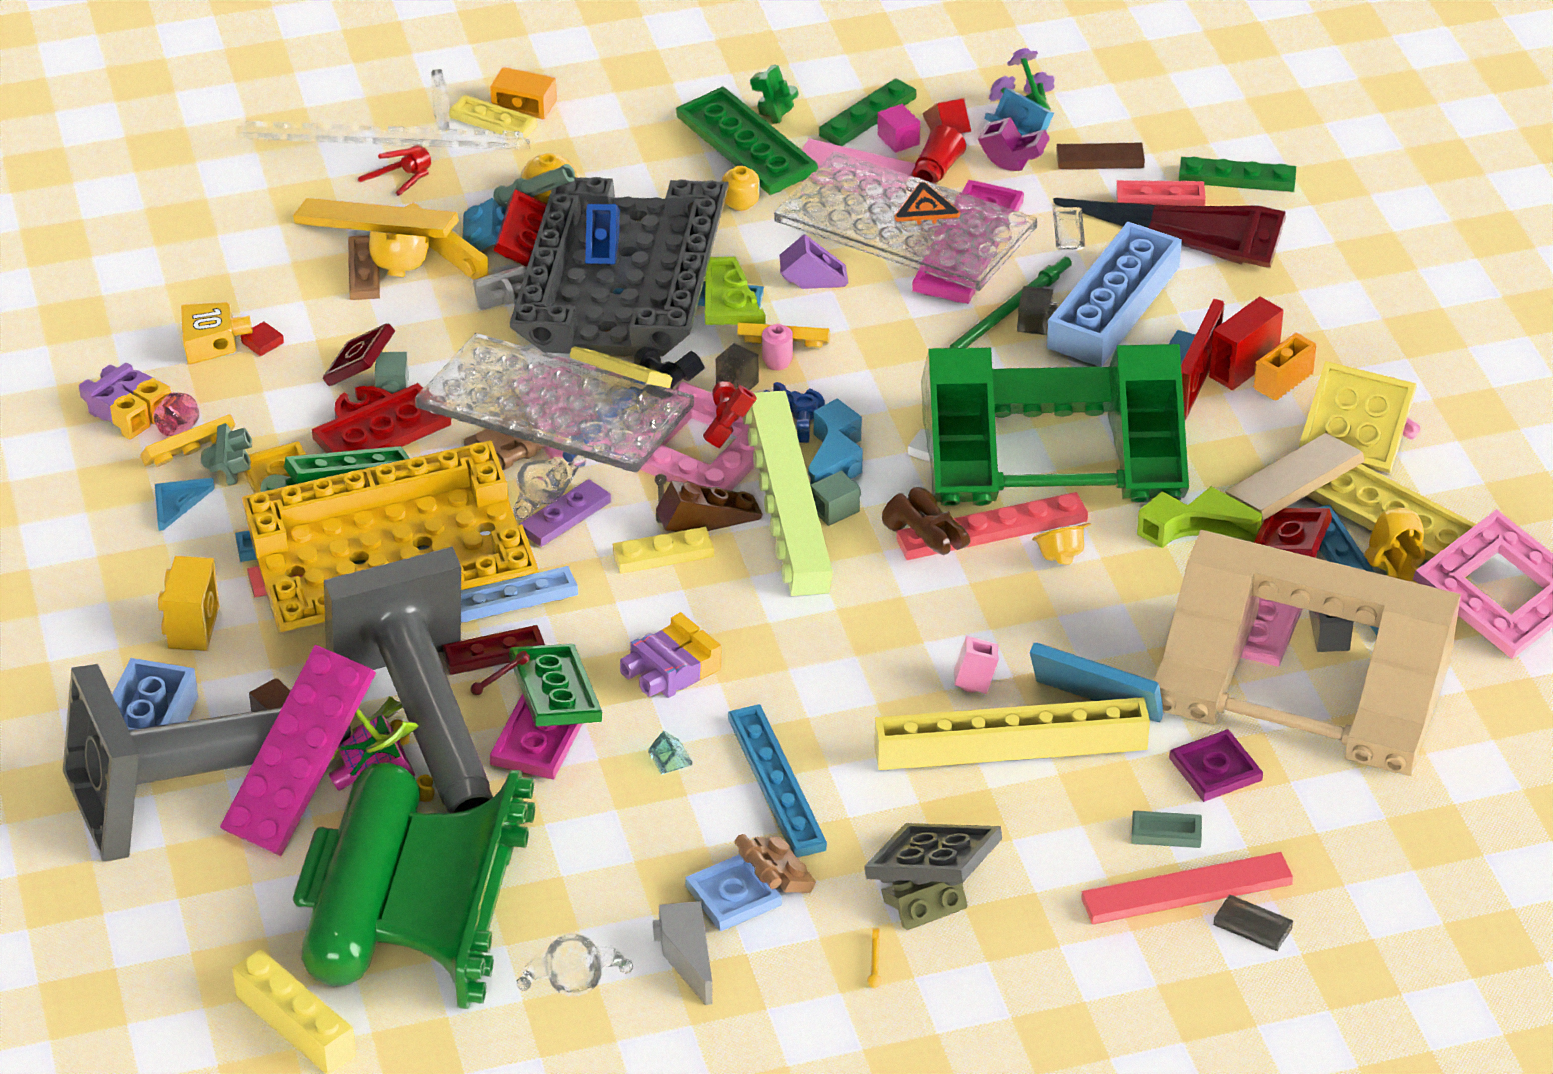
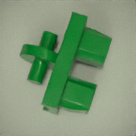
[750,65,799,124]

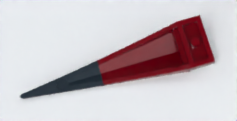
[1053,198,1286,268]

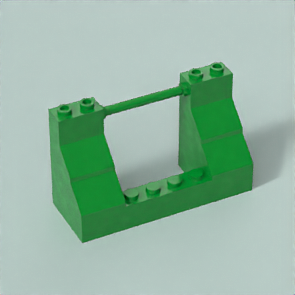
[921,344,1189,506]

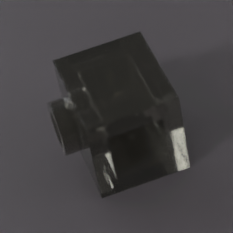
[1017,286,1058,335]
[715,343,759,390]

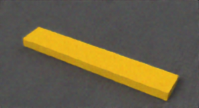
[292,198,459,238]

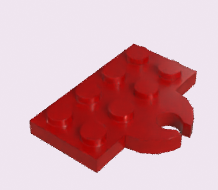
[312,383,452,453]

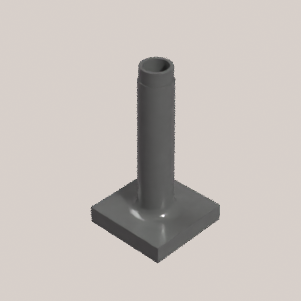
[324,547,493,813]
[63,664,351,862]

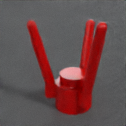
[358,145,432,196]

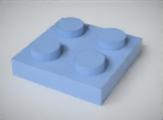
[685,855,781,932]

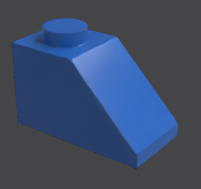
[585,204,620,265]

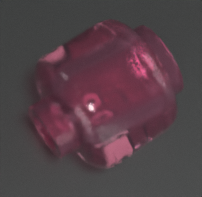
[153,392,200,437]

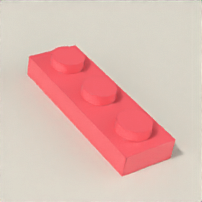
[1116,180,1206,206]

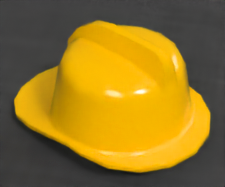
[1032,523,1091,565]

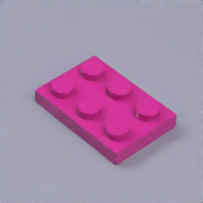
[490,693,583,780]

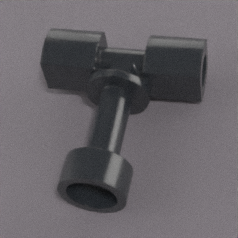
[634,347,705,406]

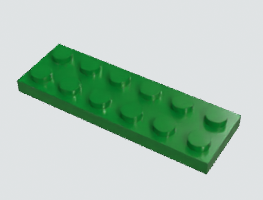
[676,86,819,196]

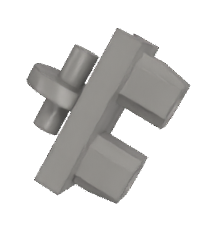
[472,265,526,310]

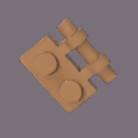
[464,415,546,470]
[734,834,816,893]

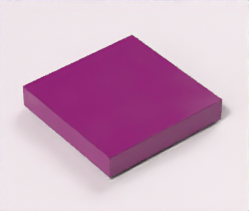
[1169,729,1263,802]

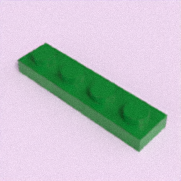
[819,78,916,146]
[1179,156,1297,192]
[284,446,410,484]

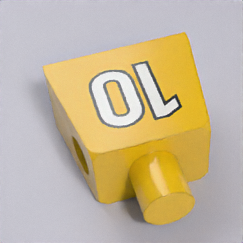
[181,302,253,364]

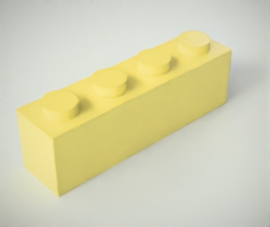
[232,949,356,1074]

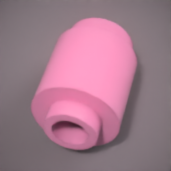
[762,324,793,370]

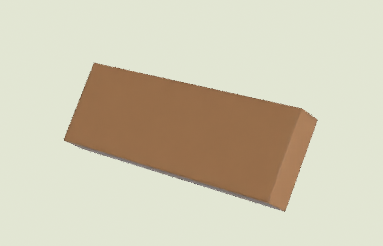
[348,235,380,300]

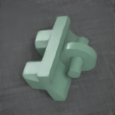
[200,423,252,486]

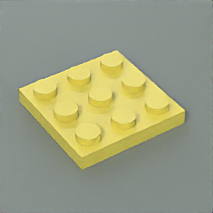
[1299,361,1417,473]

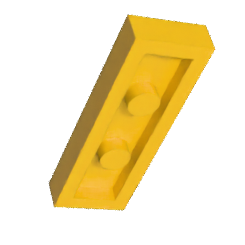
[737,323,831,348]
[140,414,235,467]

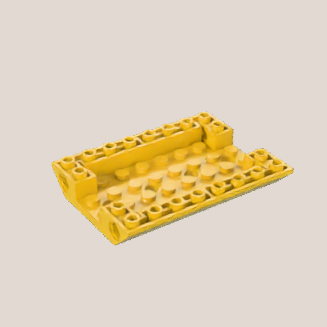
[242,440,538,633]

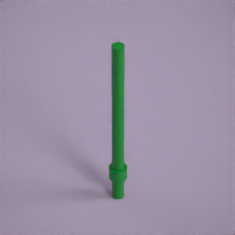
[950,256,1072,348]

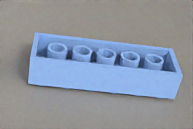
[1047,222,1182,367]

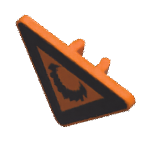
[895,182,960,225]

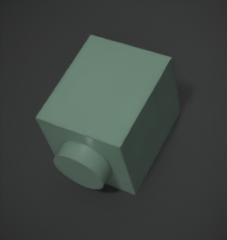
[375,352,409,394]
[810,471,861,526]

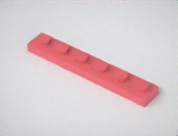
[896,492,1088,560]

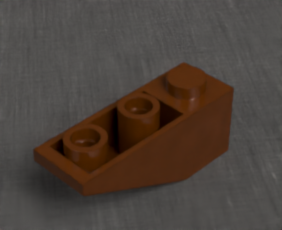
[656,481,763,532]

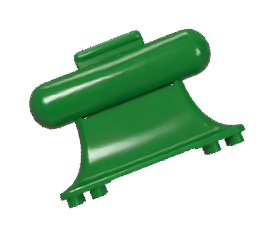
[293,762,536,1009]

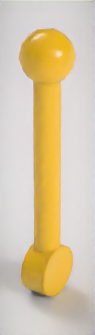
[867,928,881,988]

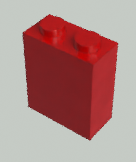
[1209,296,1284,391]

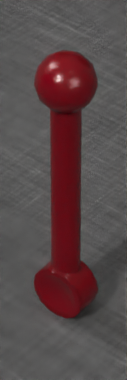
[470,651,530,695]

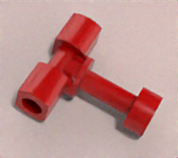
[703,381,757,449]

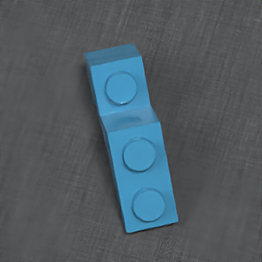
[808,398,863,485]

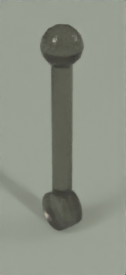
[654,473,667,523]

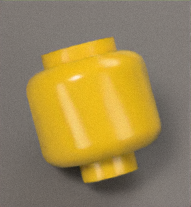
[722,166,760,211]

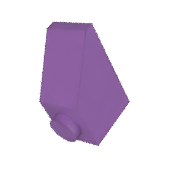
[779,234,848,289]

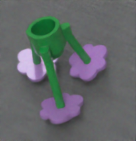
[989,48,1055,111]

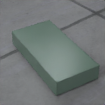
[1131,810,1202,848]

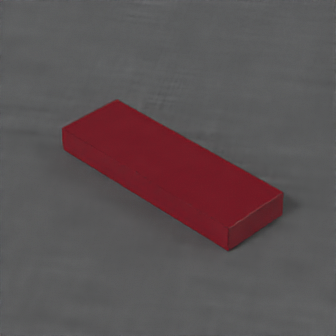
[442,625,545,675]

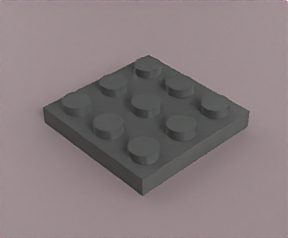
[864,823,1003,886]

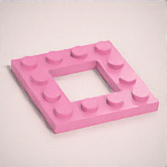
[614,381,755,491]
[1413,510,1553,659]

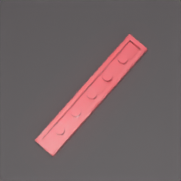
[1081,852,1293,924]

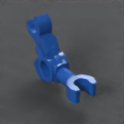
[764,382,825,443]

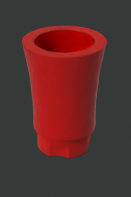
[912,125,966,187]

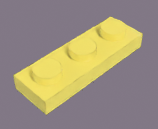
[612,527,714,574]

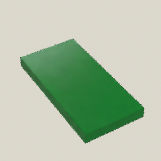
[509,643,603,727]

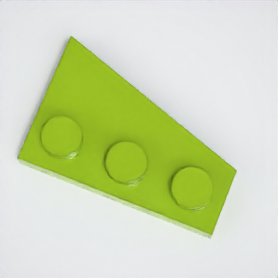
[705,257,766,325]

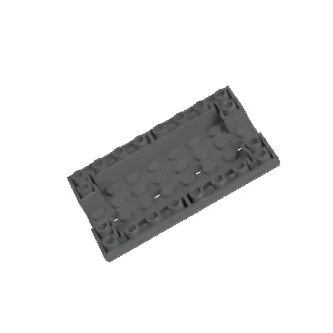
[510,177,729,357]

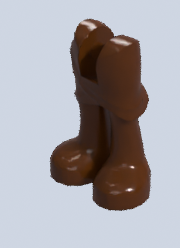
[881,487,971,556]

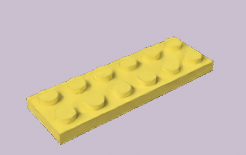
[1306,464,1477,561]

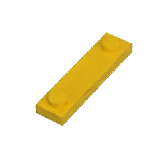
[406,203,488,280]

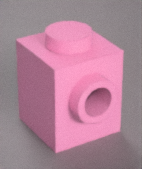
[954,636,999,694]

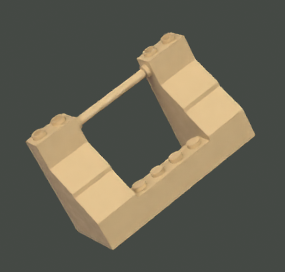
[1154,530,1461,776]

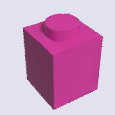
[877,104,920,153]

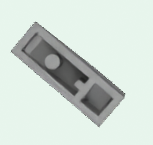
[653,901,713,1005]

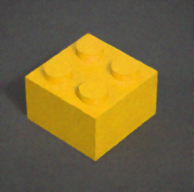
[158,556,220,651]

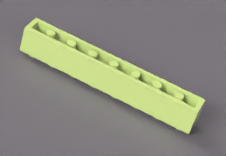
[742,391,833,596]

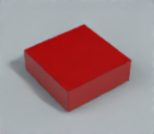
[241,321,284,356]

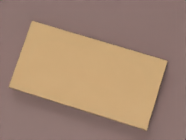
[1225,433,1365,520]

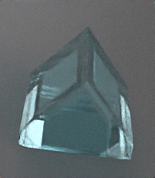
[648,730,693,775]

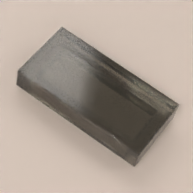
[1213,894,1294,951]

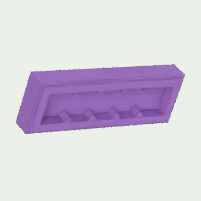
[519,479,611,547]

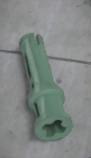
[493,164,575,208]

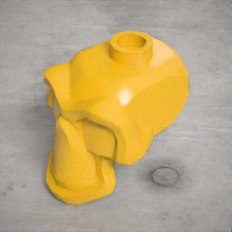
[1364,507,1426,583]

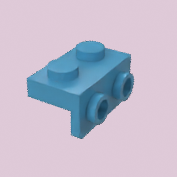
[984,88,1054,135]
[463,198,506,251]

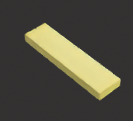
[569,346,672,388]

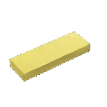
[449,95,537,141]

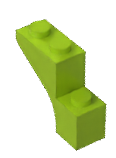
[1137,486,1262,548]

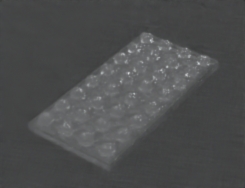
[774,151,1037,291]
[415,333,694,473]

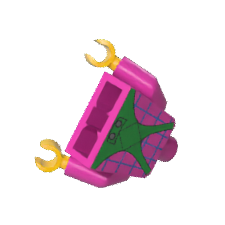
[329,714,435,802]

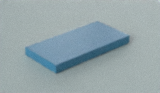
[1029,642,1164,723]

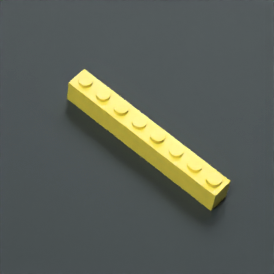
[874,697,1150,770]

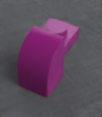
[977,117,1050,171]

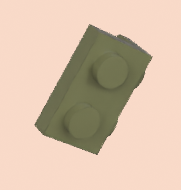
[881,880,967,930]

